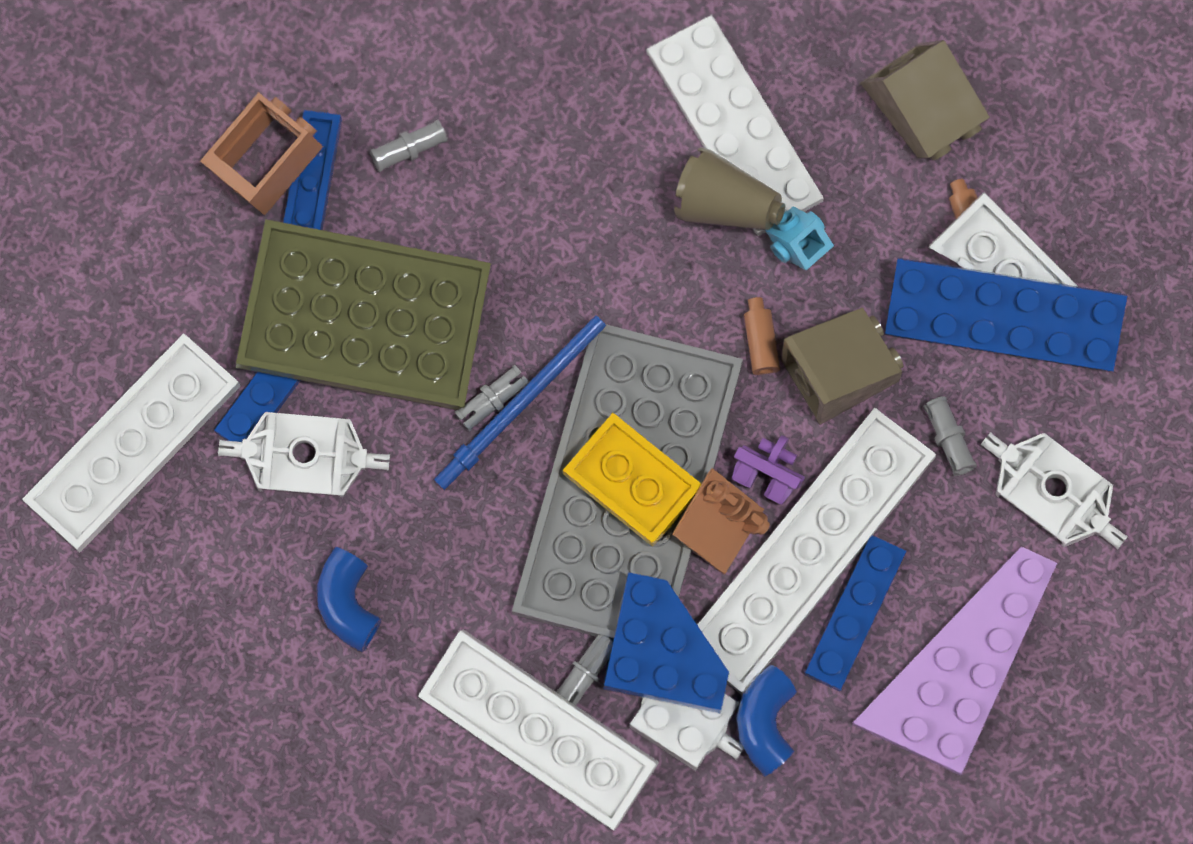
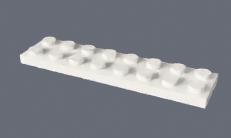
[698,408,936,695]

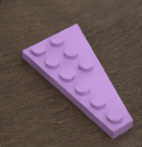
[852,547,1057,776]

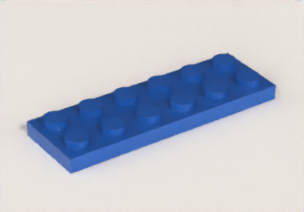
[885,257,1128,372]

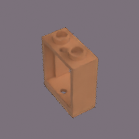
[200,92,323,216]

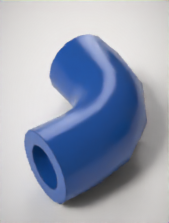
[317,547,382,653]
[736,665,796,777]

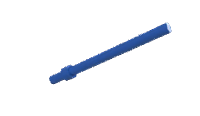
[433,315,606,490]

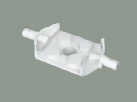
[218,412,390,498]
[981,432,1128,550]

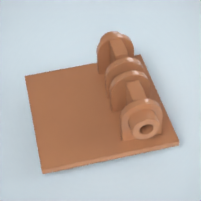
[672,468,770,574]

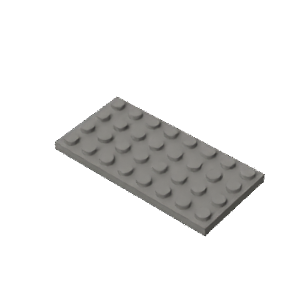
[512,324,743,641]

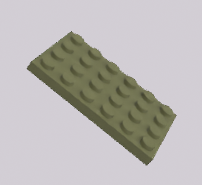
[236,219,491,410]

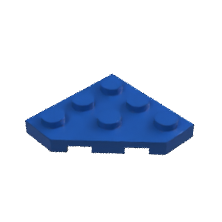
[604,572,729,714]

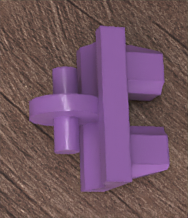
[732,435,805,505]

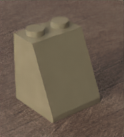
[860,40,990,161]
[781,307,904,425]

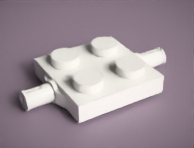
[629,694,744,771]

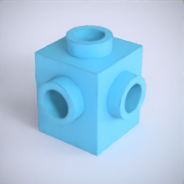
[765,206,834,270]

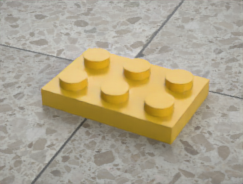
[563,413,701,547]

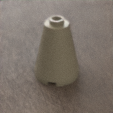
[674,147,785,230]

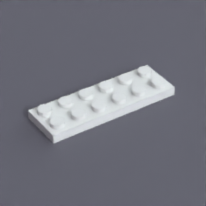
[647,15,823,237]
[22,333,240,553]
[418,630,659,830]

